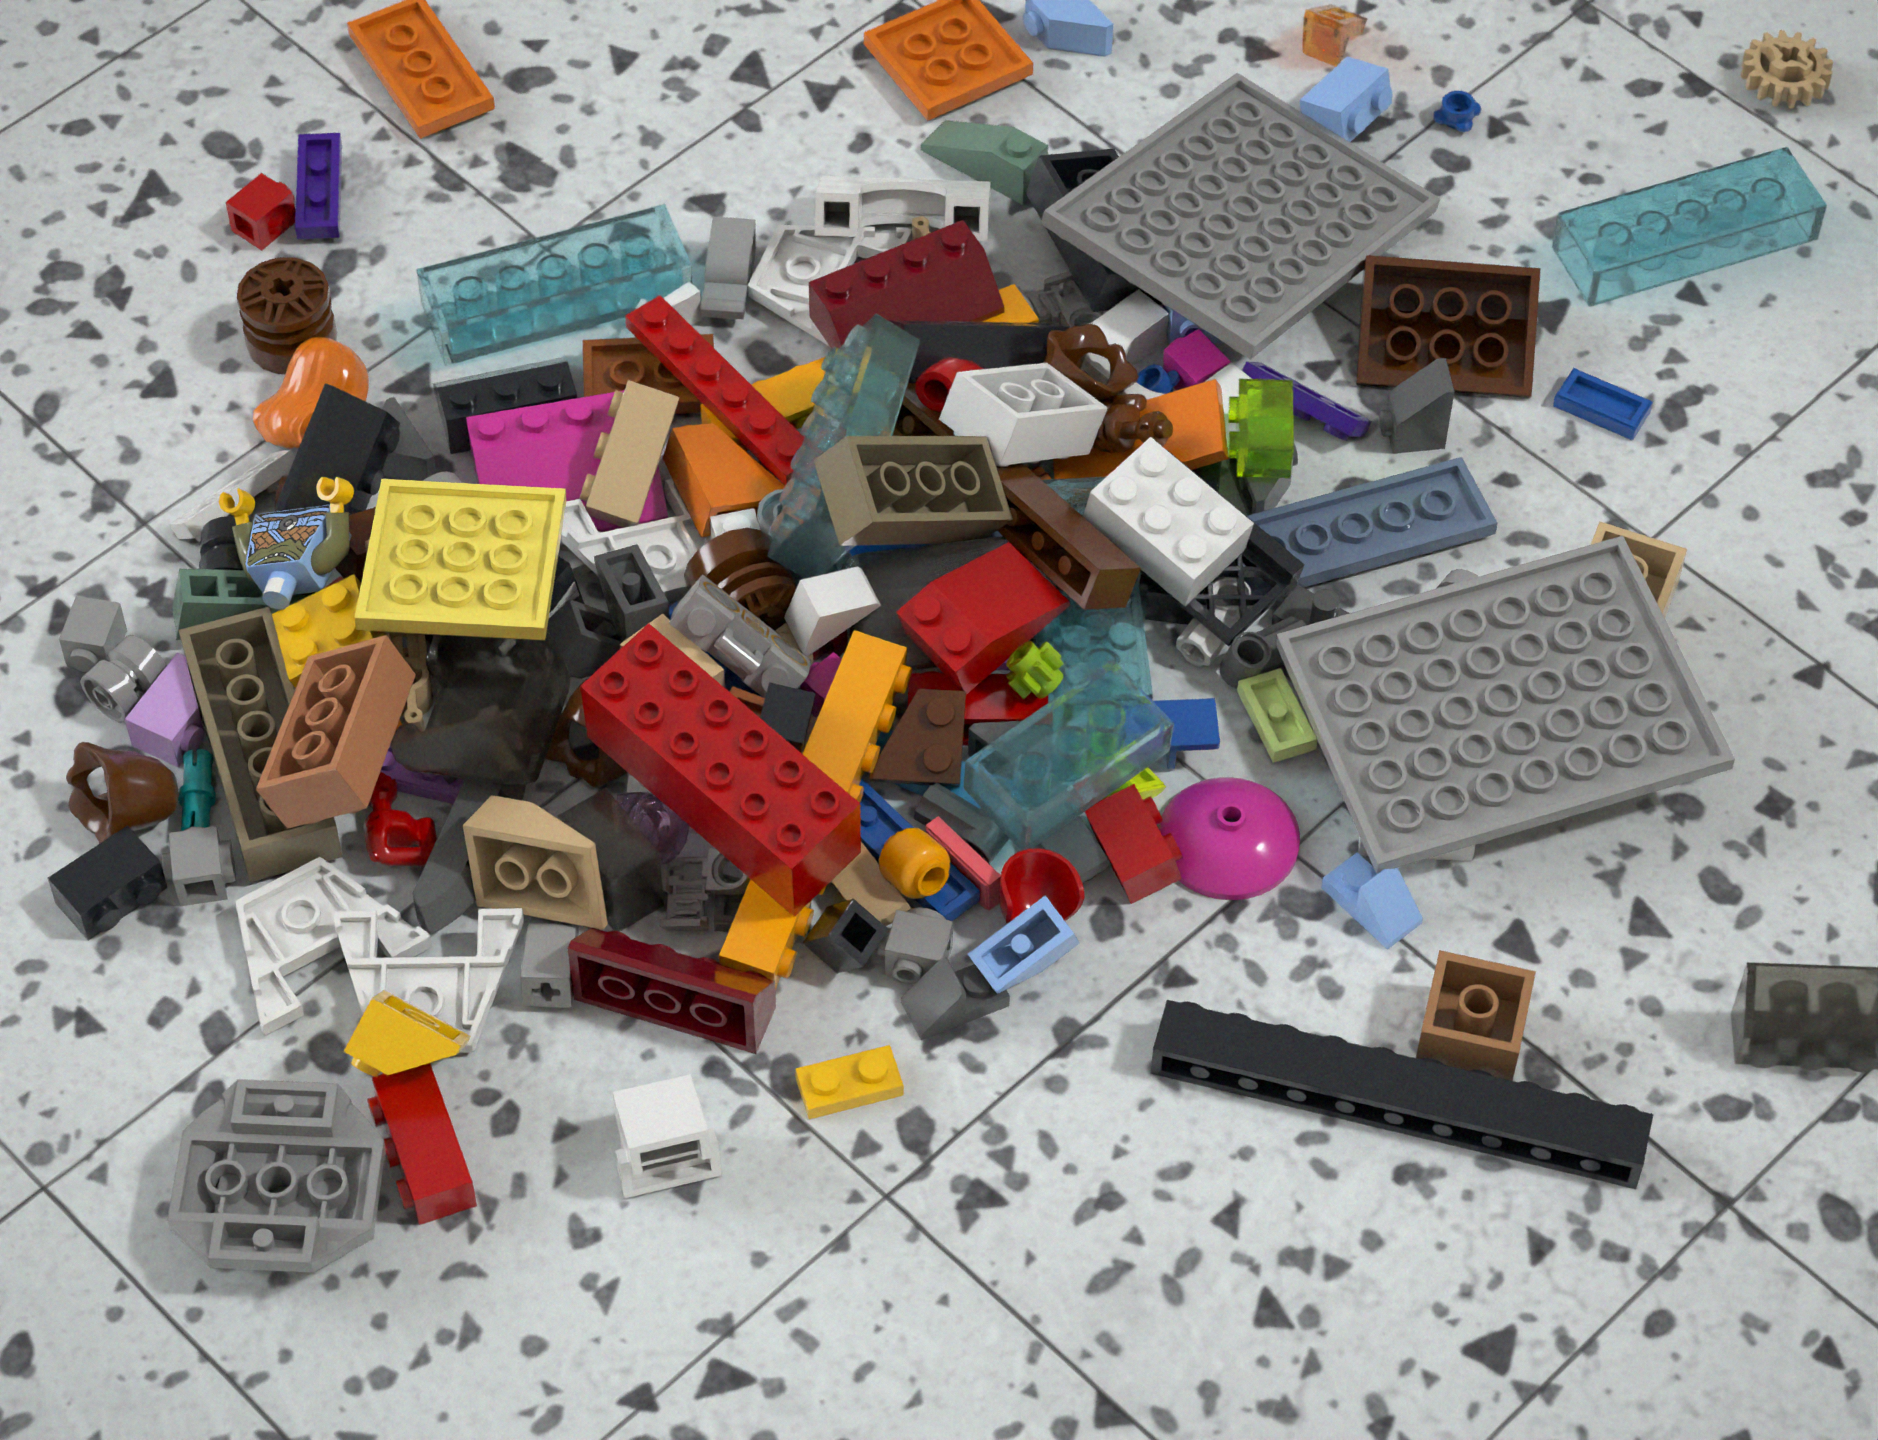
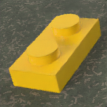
[795,1045,904,1119]

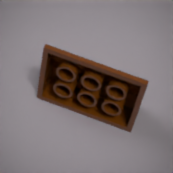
[1356,255,1541,398]

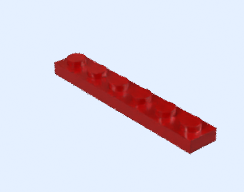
[625,295,821,487]

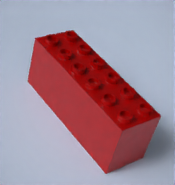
[580,623,861,917]

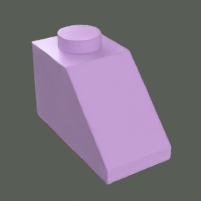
[125,652,205,768]

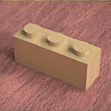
[579,380,679,528]

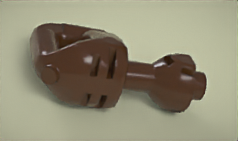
[1092,394,1173,453]

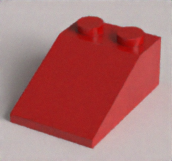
[896,542,1070,695]

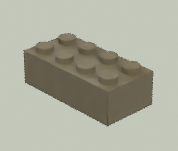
[813,436,1013,546]

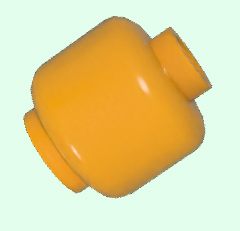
[879,828,950,899]

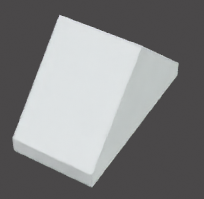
[784,566,881,656]

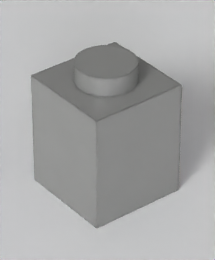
[59,596,127,672]

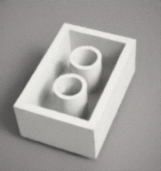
[939,363,1108,467]
[1083,437,1254,606]

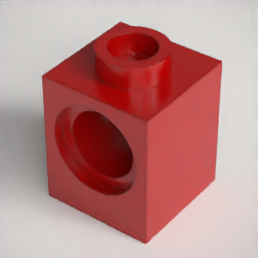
[226,173,296,251]

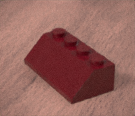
[808,220,1005,376]
[567,928,776,1054]

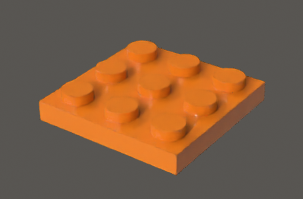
[864,0,1033,121]

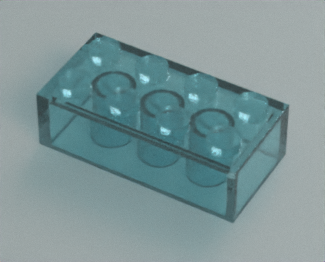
[964,658,1174,851]

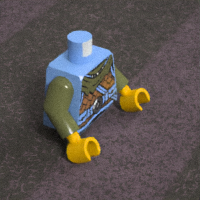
[219,477,354,610]

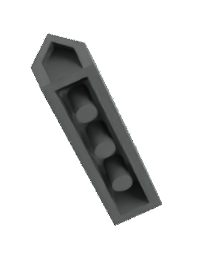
[412,735,526,935]

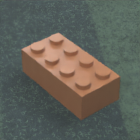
[256,635,416,829]

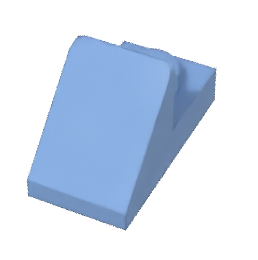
[1321,852,1423,950]

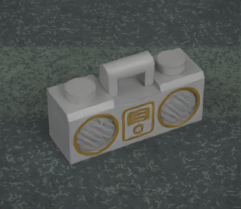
[669,574,811,698]

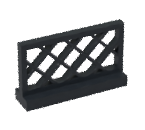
[1140,450,1305,647]

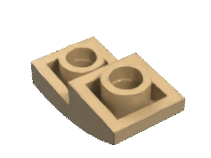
[831,842,911,926]

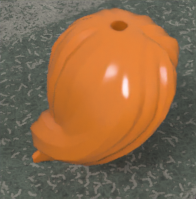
[253,337,369,449]

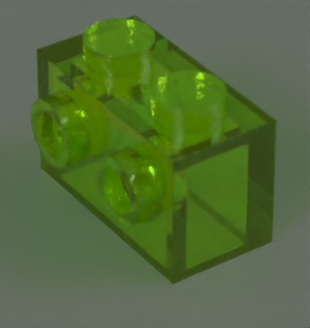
[1228,378,1294,478]

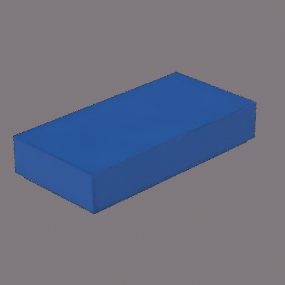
[1553,368,1653,441]

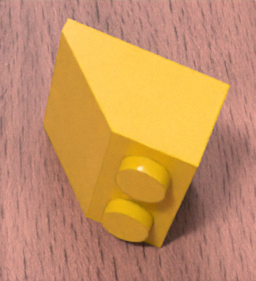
[343,990,471,1077]

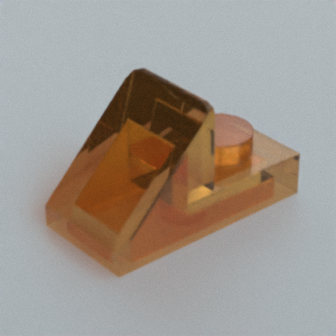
[1302,4,1368,67]

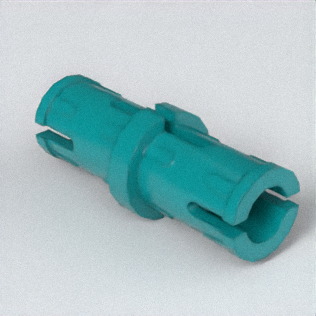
[178,749,216,831]

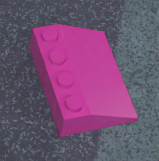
[466,391,668,532]

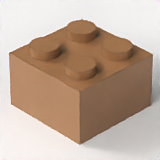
[1416,950,1536,1081]

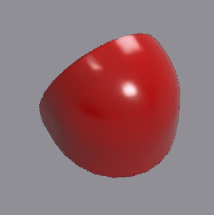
[999,848,1085,924]

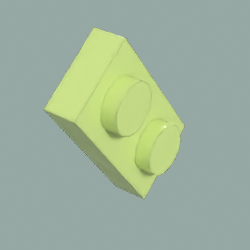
[1237,668,1317,763]

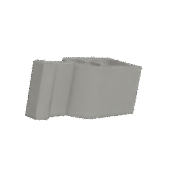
[700,216,757,320]
[520,916,580,1008]

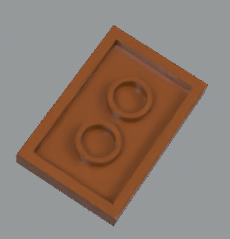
[583,334,714,414]

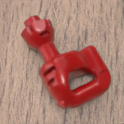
[363,772,437,866]

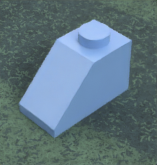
[1023,0,1113,56]
[968,896,1080,994]

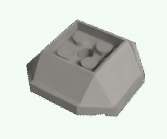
[167,1079,386,1273]

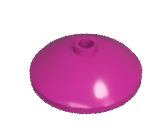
[1159,777,1300,900]

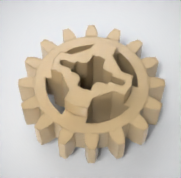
[1740,30,1833,108]

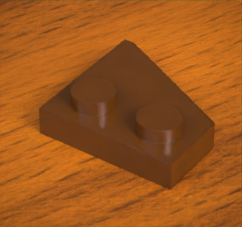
[869,689,966,787]

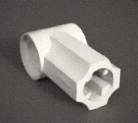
[1176,577,1251,667]

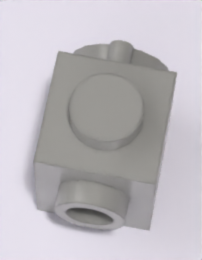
[162,826,236,906]
[878,907,953,984]

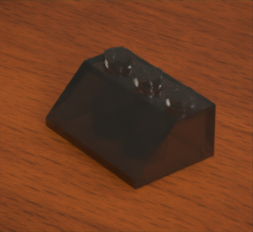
[1731,962,1878,1072]

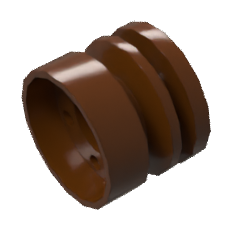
[237,257,337,374]
[684,528,798,632]

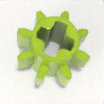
[1006,641,1064,699]

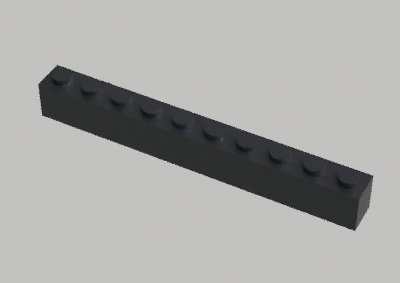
[1151,1000,1654,1189]

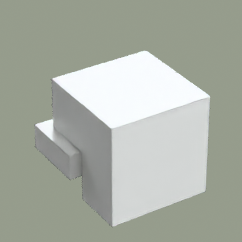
[613,1074,722,1199]

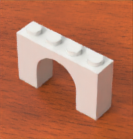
[814,176,990,242]
[1081,289,1262,439]

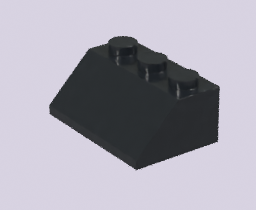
[433,358,577,454]
[274,383,401,515]

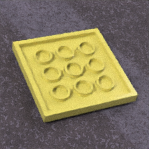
[355,479,566,640]

